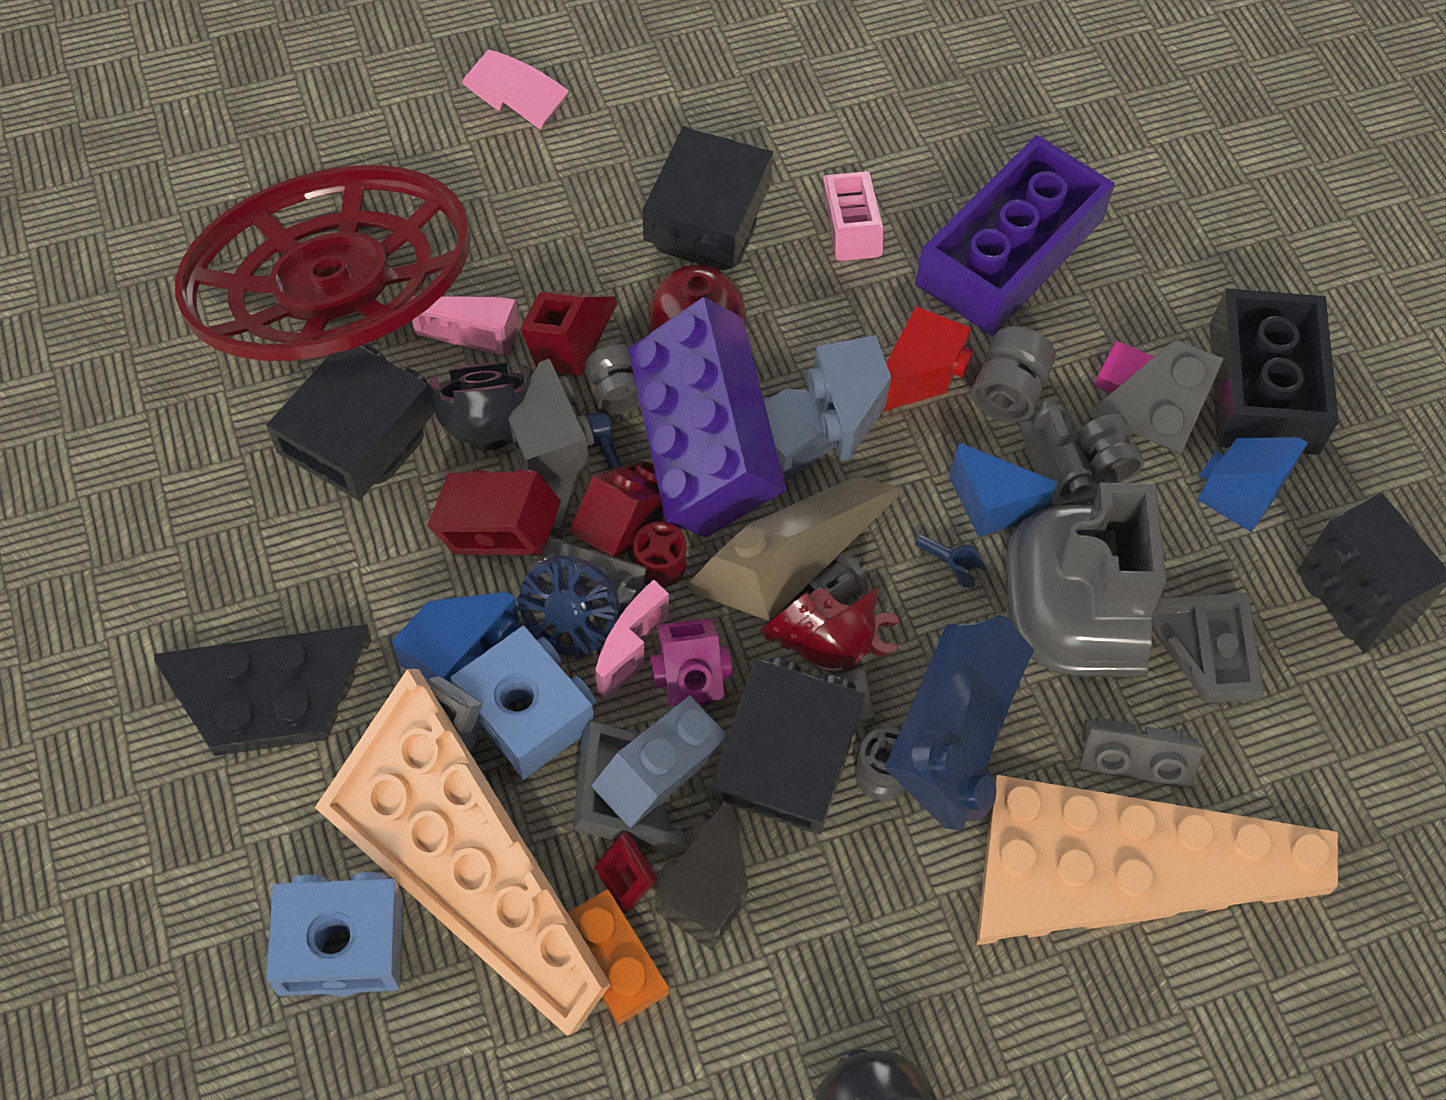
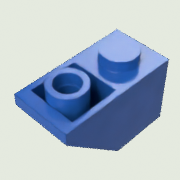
[392,592,519,684]

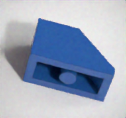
[1198,437,1308,533]

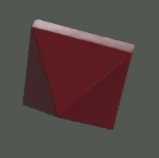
[594,832,658,914]

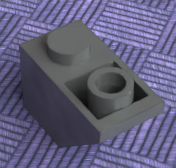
[508,359,594,482]

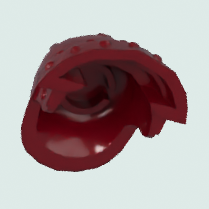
[759,585,899,672]

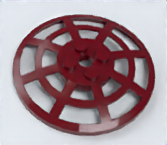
[175,165,471,361]

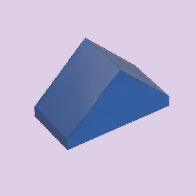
[949,443,1058,537]

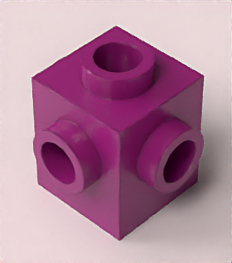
[650,618,732,708]

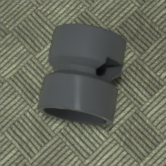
[971,326,1056,422]

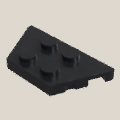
[154,624,371,756]

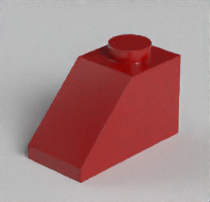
[882,306,974,412]

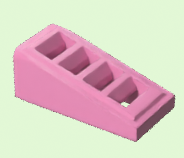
[823,172,883,261]
[410,296,519,356]

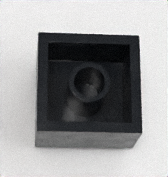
[1297,492,1446,654]

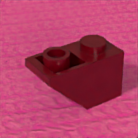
[520,291,618,376]
[569,461,663,557]

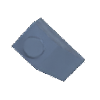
[763,389,835,482]

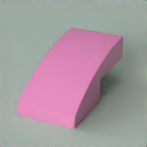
[462,49,569,130]
[595,580,669,700]

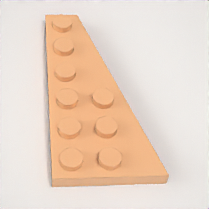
[315,669,611,1036]
[976,775,1338,945]

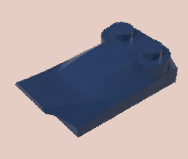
[884,615,1034,830]

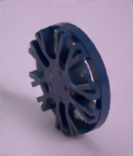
[517,556,620,657]

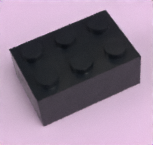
[1210,288,1339,455]

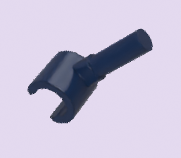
[580,412,623,470]
[915,534,987,588]

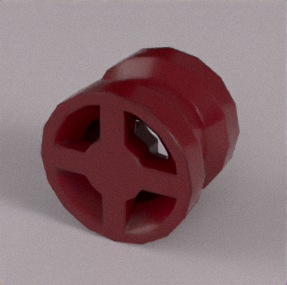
[633,522,686,588]

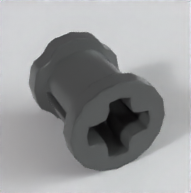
[800,551,869,603]

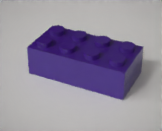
[915,134,1115,336]
[628,297,786,538]

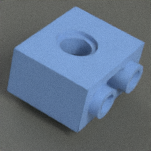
[451,625,596,780]
[266,872,403,996]

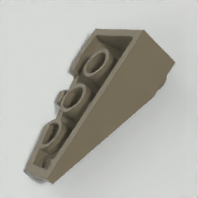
[688,476,899,621]

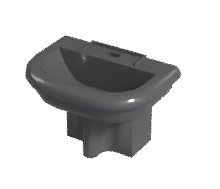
[1006,483,1167,677]

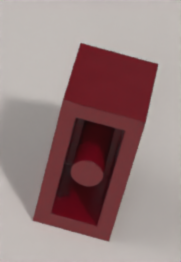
[427,469,561,555]

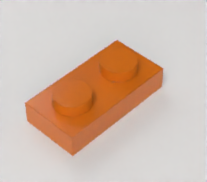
[568,889,669,1026]

